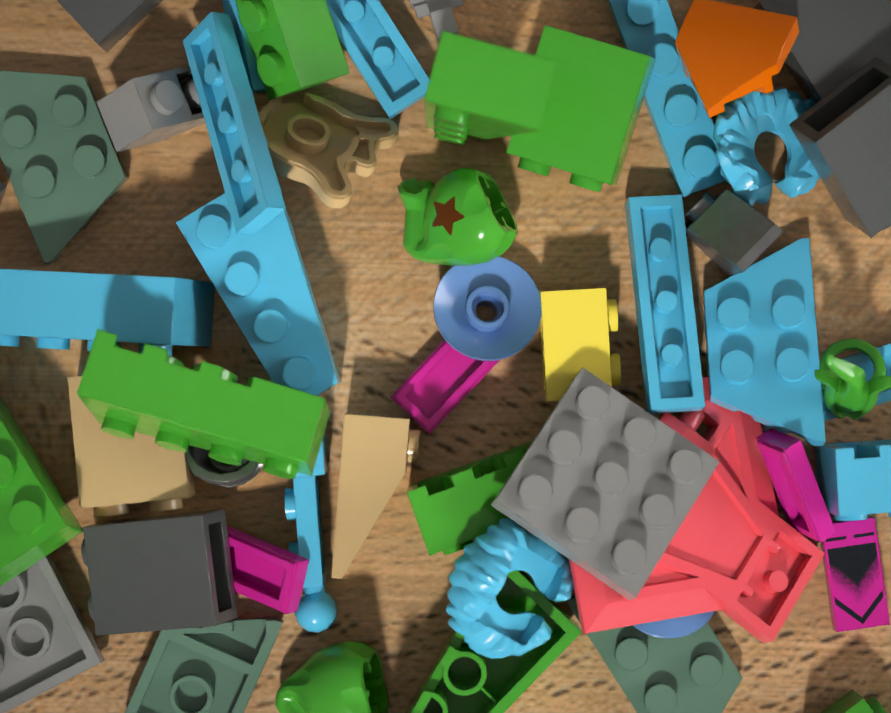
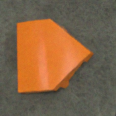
[675,0,800,118]

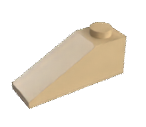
[331,412,420,579]

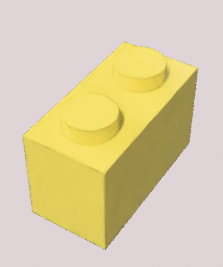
[539,288,621,401]

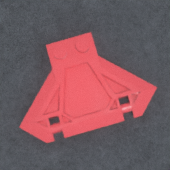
[569,377,825,643]

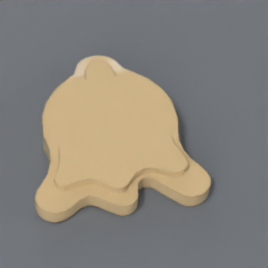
[253,93,399,208]

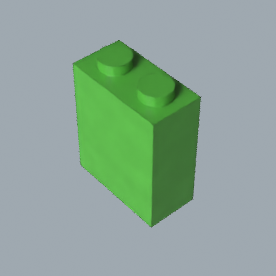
[506,25,655,192]

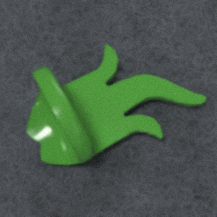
[815,338,891,420]

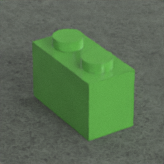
[235,0,350,100]

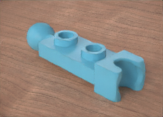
[284,433,338,633]

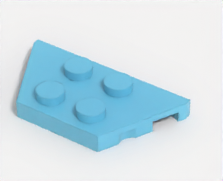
[703,238,826,446]

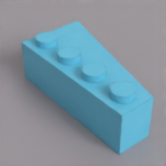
[176,172,341,396]
[0,269,215,356]
[815,439,891,521]

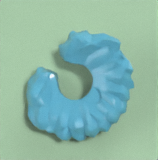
[713,87,820,206]
[446,518,574,659]

